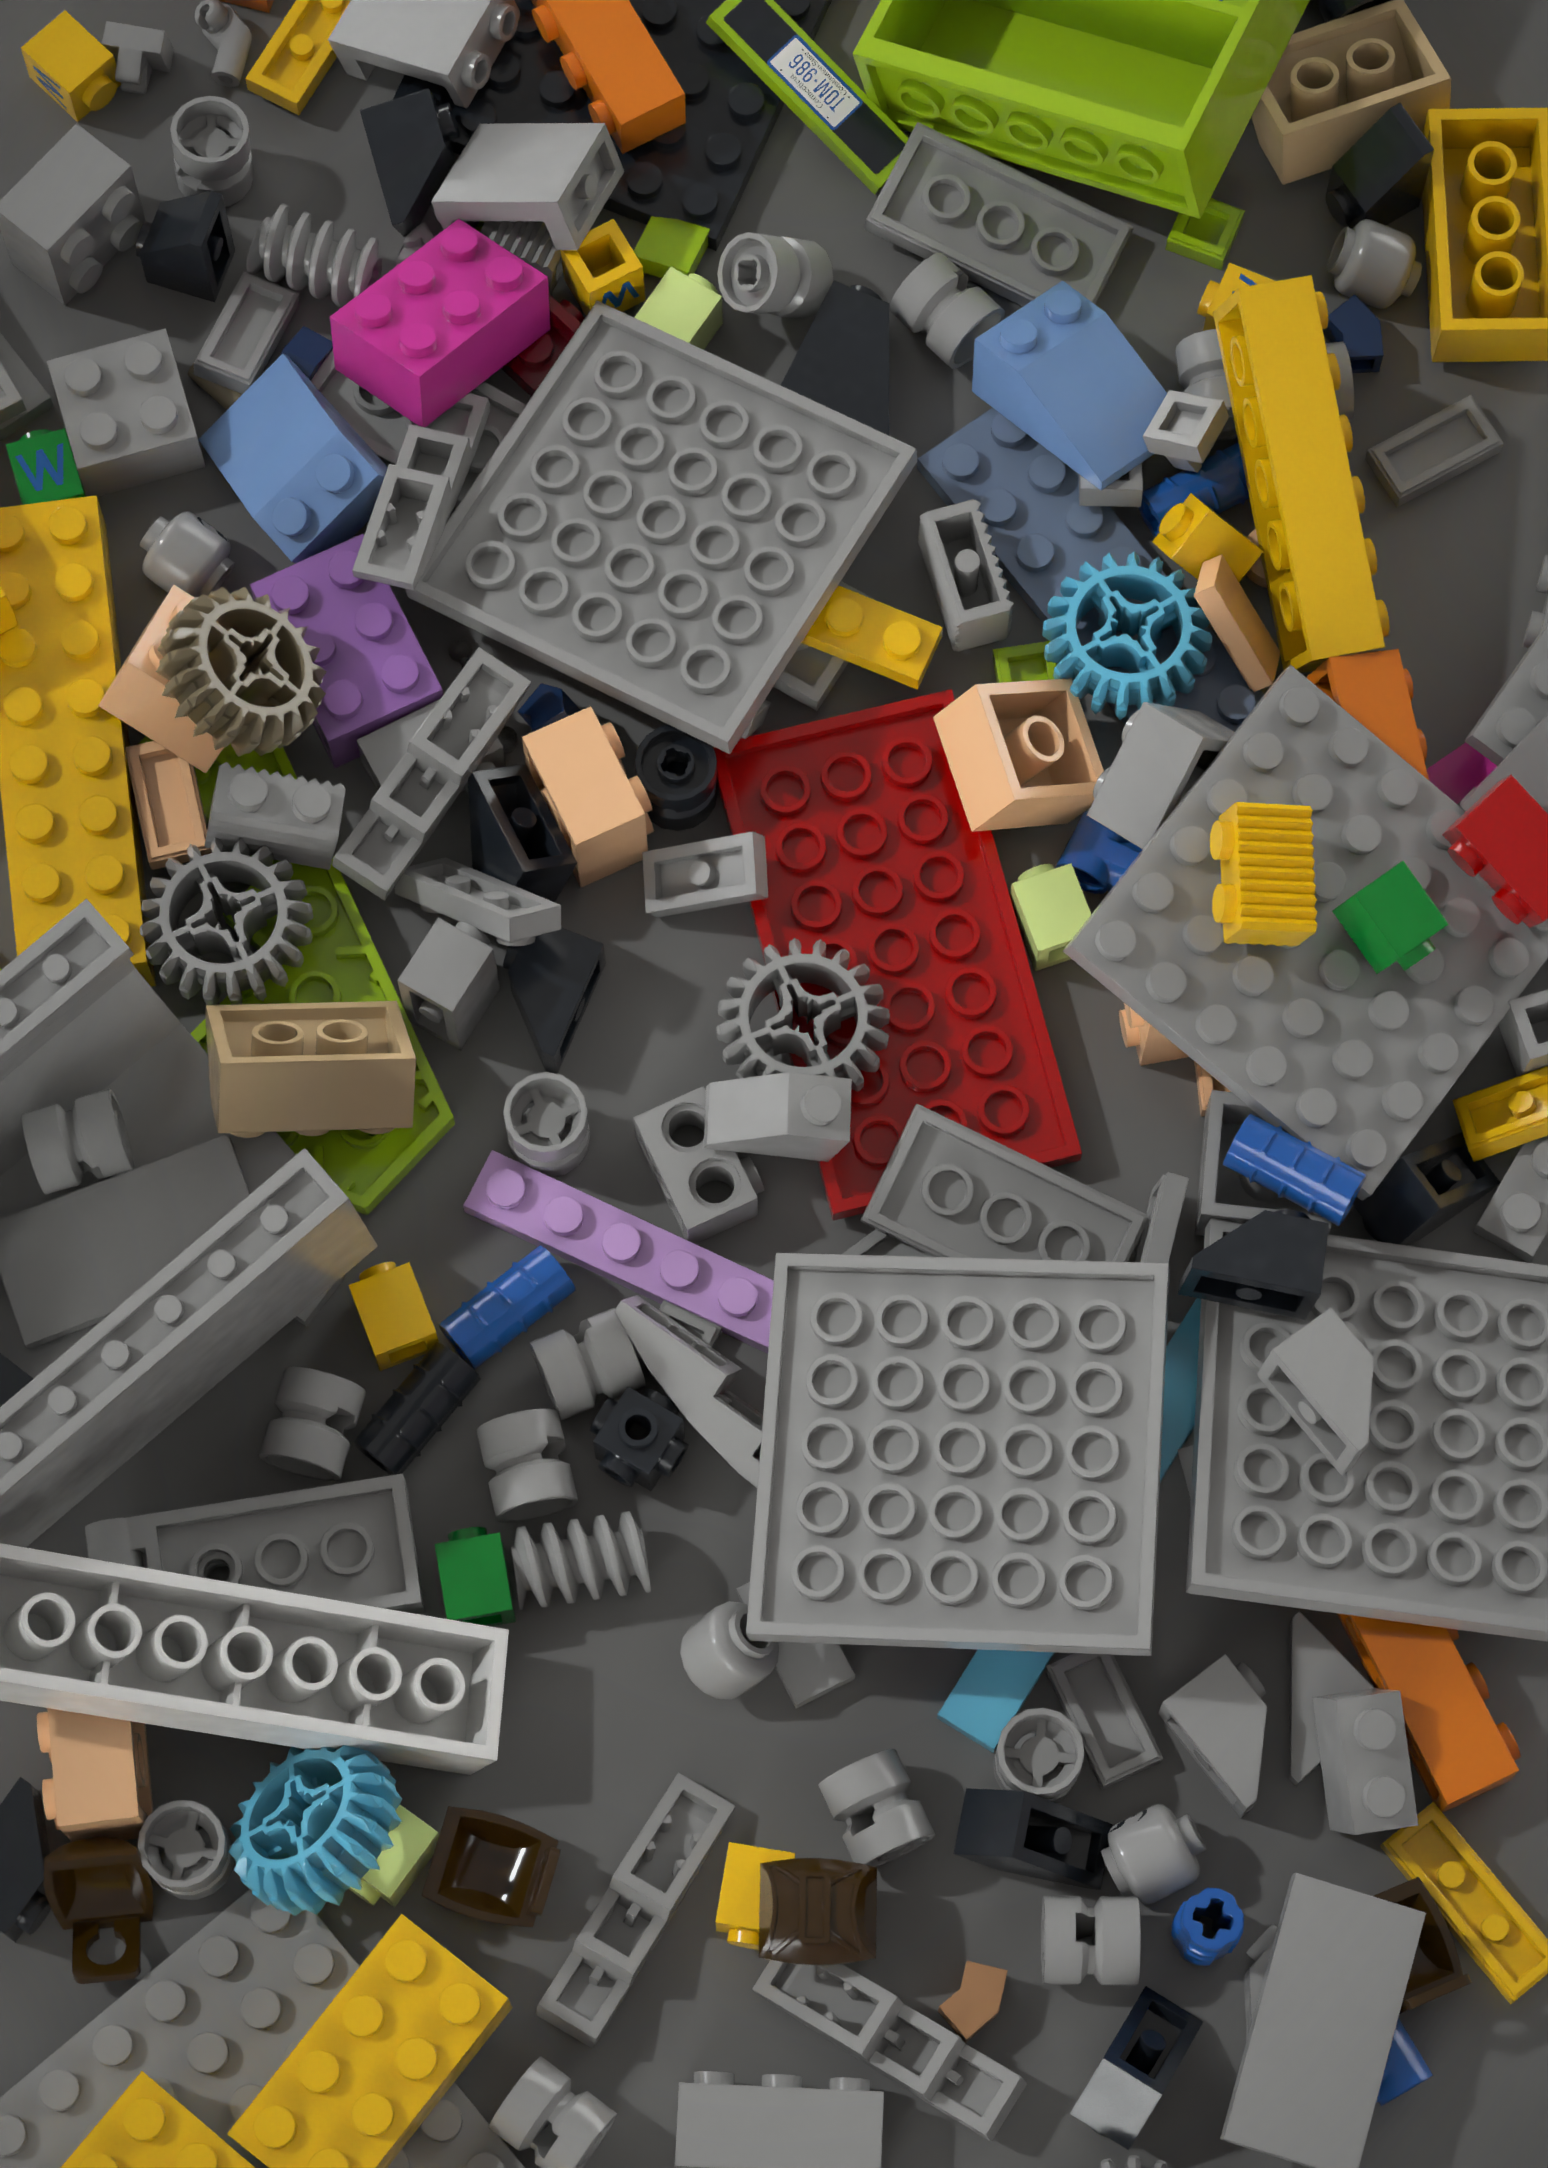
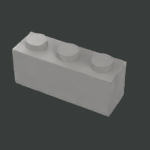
[675,2071,884,2168]

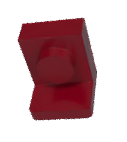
[501,294,584,397]

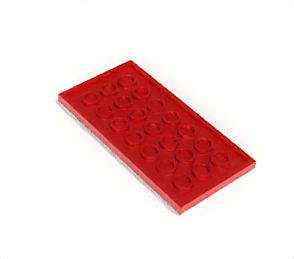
[713,689,1082,1221]

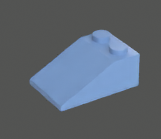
[972,281,1167,491]
[198,353,388,563]

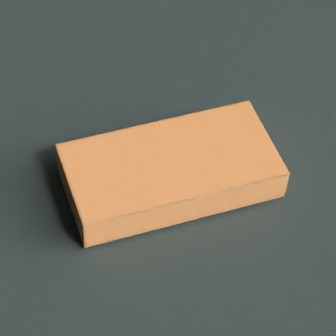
[1194,554,1280,692]
[125,741,212,870]

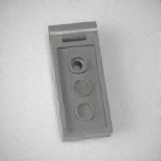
[85,1474,425,1614]

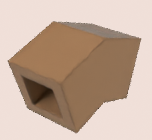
[938,1961,1008,2043]

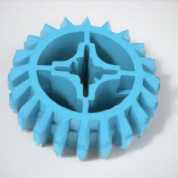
[1042,551,1212,720]
[228,1745,402,1916]

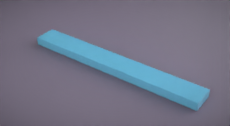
[937,1298,1201,1753]

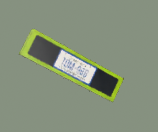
[706,0,909,195]

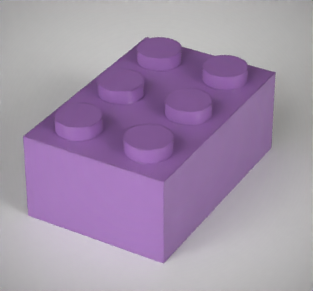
[250,534,443,768]

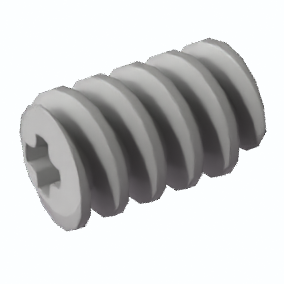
[247,203,382,307]
[511,1511,651,1610]

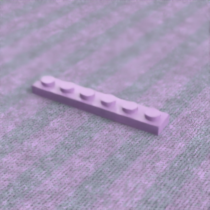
[463,1150,774,1354]

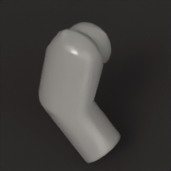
[194,0,252,87]

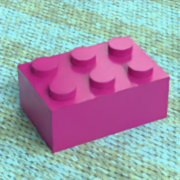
[330,219,550,427]

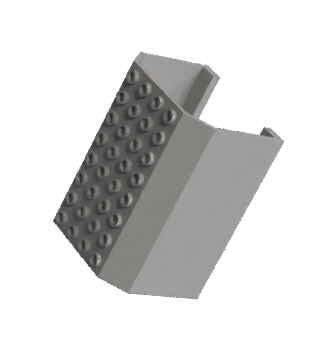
[0,899,378,1548]

